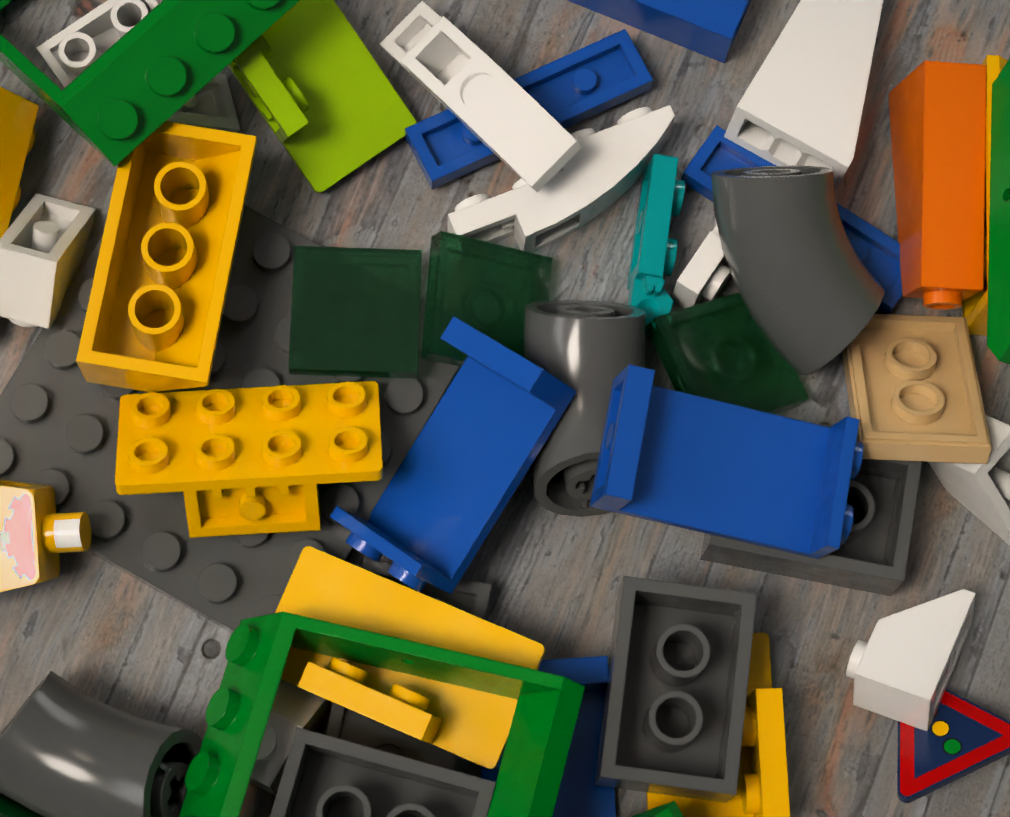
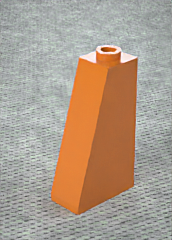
[889,60,987,310]

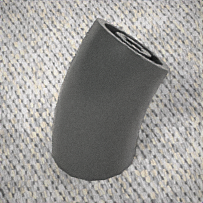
[711,166,885,375]
[524,300,646,517]
[0,671,203,817]

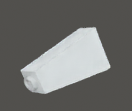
[724,0,883,192]

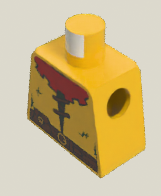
[0,479,92,592]

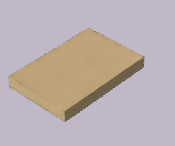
[842,314,992,464]

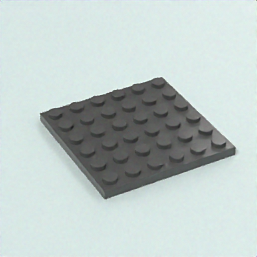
[0,205,467,633]

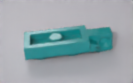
[627,153,685,335]

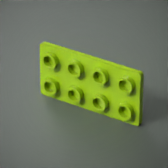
[227,0,417,193]

